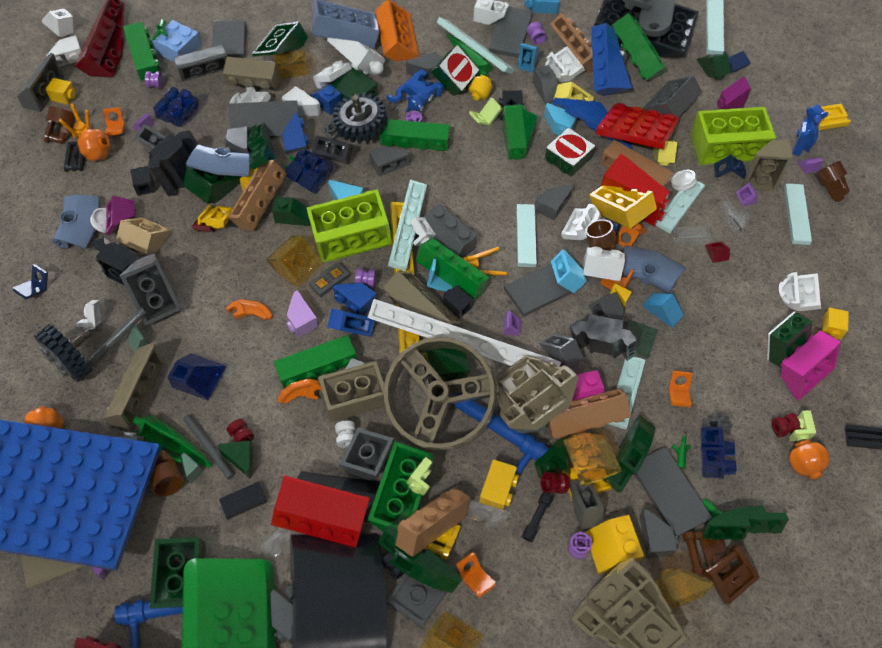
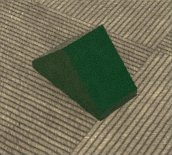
[217,441,253,479]

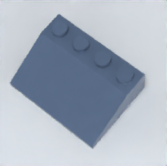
[311,0,379,48]

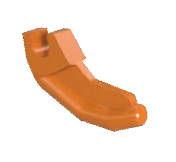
[226,299,273,320]
[277,378,322,403]

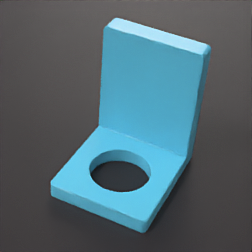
[426,259,452,292]

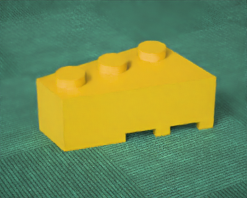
[590,185,657,229]

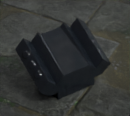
[149,130,199,196]
[93,237,162,286]
[570,314,637,361]

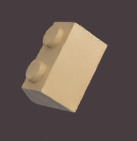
[116,217,172,256]

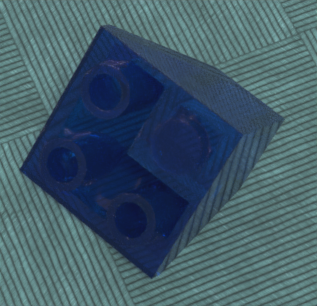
[167,353,227,400]

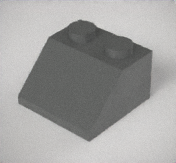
[340,427,395,480]

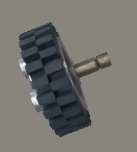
[333,93,388,143]
[34,324,93,382]

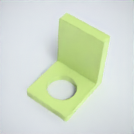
[469,98,503,126]

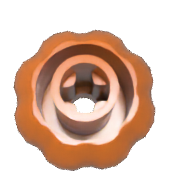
[77,129,111,161]
[23,406,64,429]
[789,440,830,480]

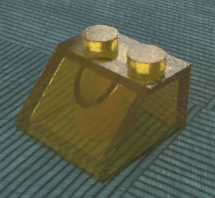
[273,50,309,79]
[266,235,323,287]
[563,433,622,487]
[655,568,714,609]
[421,611,483,648]

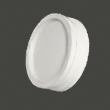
[671,170,697,191]
[90,208,106,233]

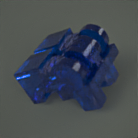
[153,86,199,127]
[285,149,333,194]
[700,427,737,479]

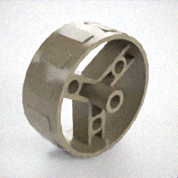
[384,337,497,451]

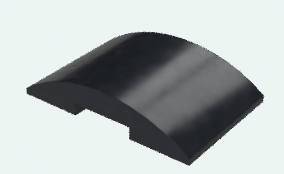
[594,0,699,58]
[290,534,387,648]

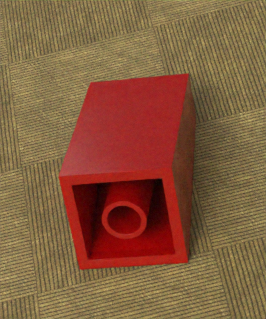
[601,154,670,227]

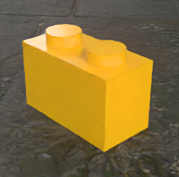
[479,459,519,512]

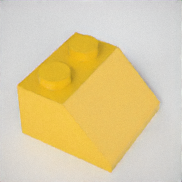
[584,515,644,574]

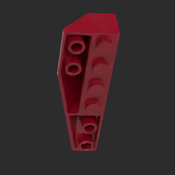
[75,0,125,77]

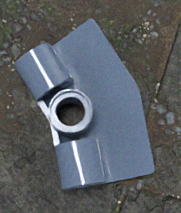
[186,144,249,177]
[52,195,99,249]
[622,245,686,294]

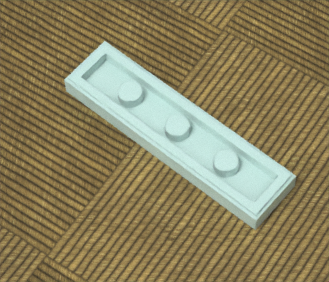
[656,181,705,233]
[784,183,812,245]
[516,204,537,267]
[608,357,645,430]

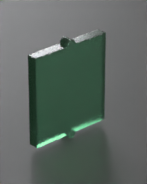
[627,320,658,358]

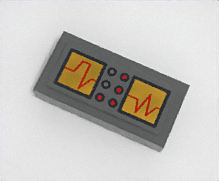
[308,262,350,298]

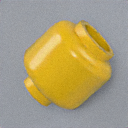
[469,75,493,101]

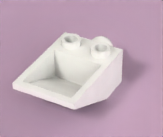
[327,38,386,76]

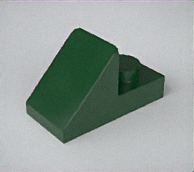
[534,437,570,478]

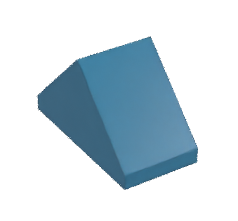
[642,293,684,328]

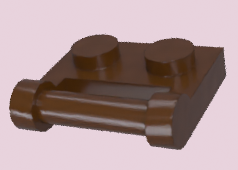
[682,531,731,578]
[703,544,760,604]

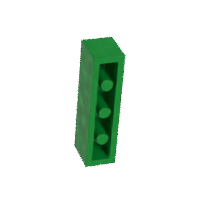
[123,22,161,81]
[380,119,450,151]
[416,238,489,301]
[273,335,357,389]

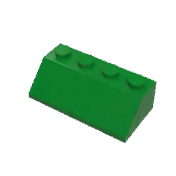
[612,13,668,81]
[367,441,434,532]

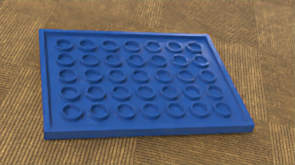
[0,420,161,571]

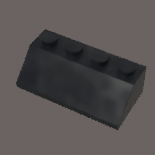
[297,471,380,523]

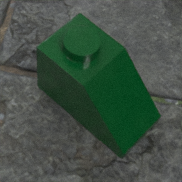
[697,53,730,79]
[272,196,311,226]

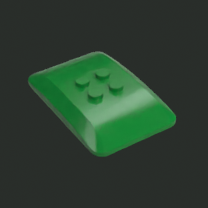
[181,558,276,648]

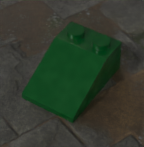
[252,21,308,57]
[183,167,242,204]
[149,537,206,609]

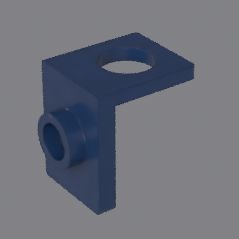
[723,51,750,74]
[714,154,746,179]
[13,264,48,300]

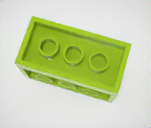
[690,107,776,165]
[307,189,392,263]

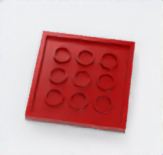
[596,103,680,149]

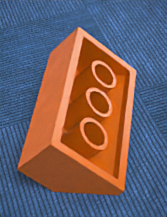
[376,0,419,61]

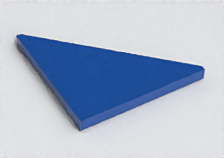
[552,97,632,149]

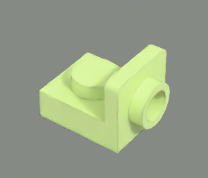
[789,411,816,443]
[406,457,432,496]

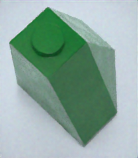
[502,105,537,160]

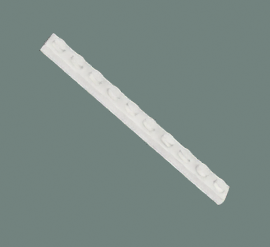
[368,299,561,367]

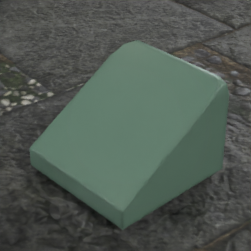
[127,325,148,353]
[181,453,202,484]

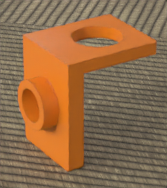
[103,107,125,136]
[616,223,648,247]
[600,269,634,290]
[668,371,693,408]
[456,552,496,598]

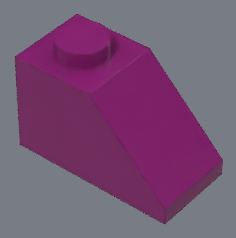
[717,77,751,109]
[106,195,136,235]

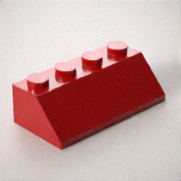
[271,475,369,547]

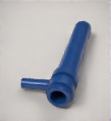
[454,392,550,474]
[115,599,182,648]

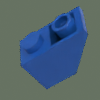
[282,113,309,154]
[333,283,377,316]

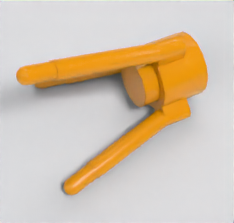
[59,103,90,138]
[462,247,507,275]

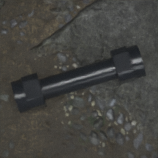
[521,492,554,543]

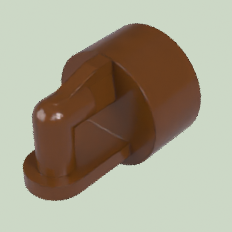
[44,106,75,144]
[815,160,850,202]
[585,219,616,251]
[149,450,184,497]

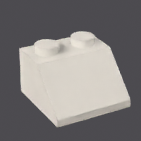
[583,247,625,281]

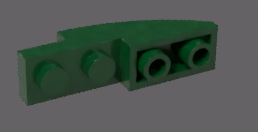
[247,123,273,170]
[602,415,656,492]
[702,506,789,540]
[378,525,463,593]

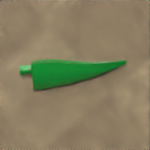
[447,33,493,77]
[133,415,212,468]

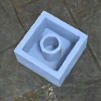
[152,20,202,62]

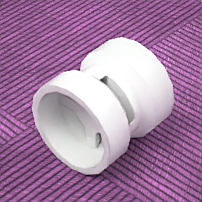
[335,421,356,448]

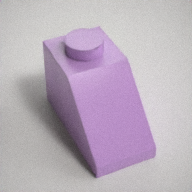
[286,291,318,338]

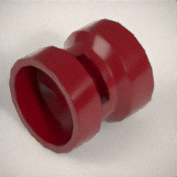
[771,413,801,438]
[226,418,255,442]
[540,472,570,494]

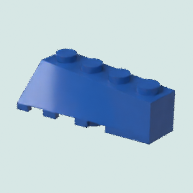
[591,23,633,96]

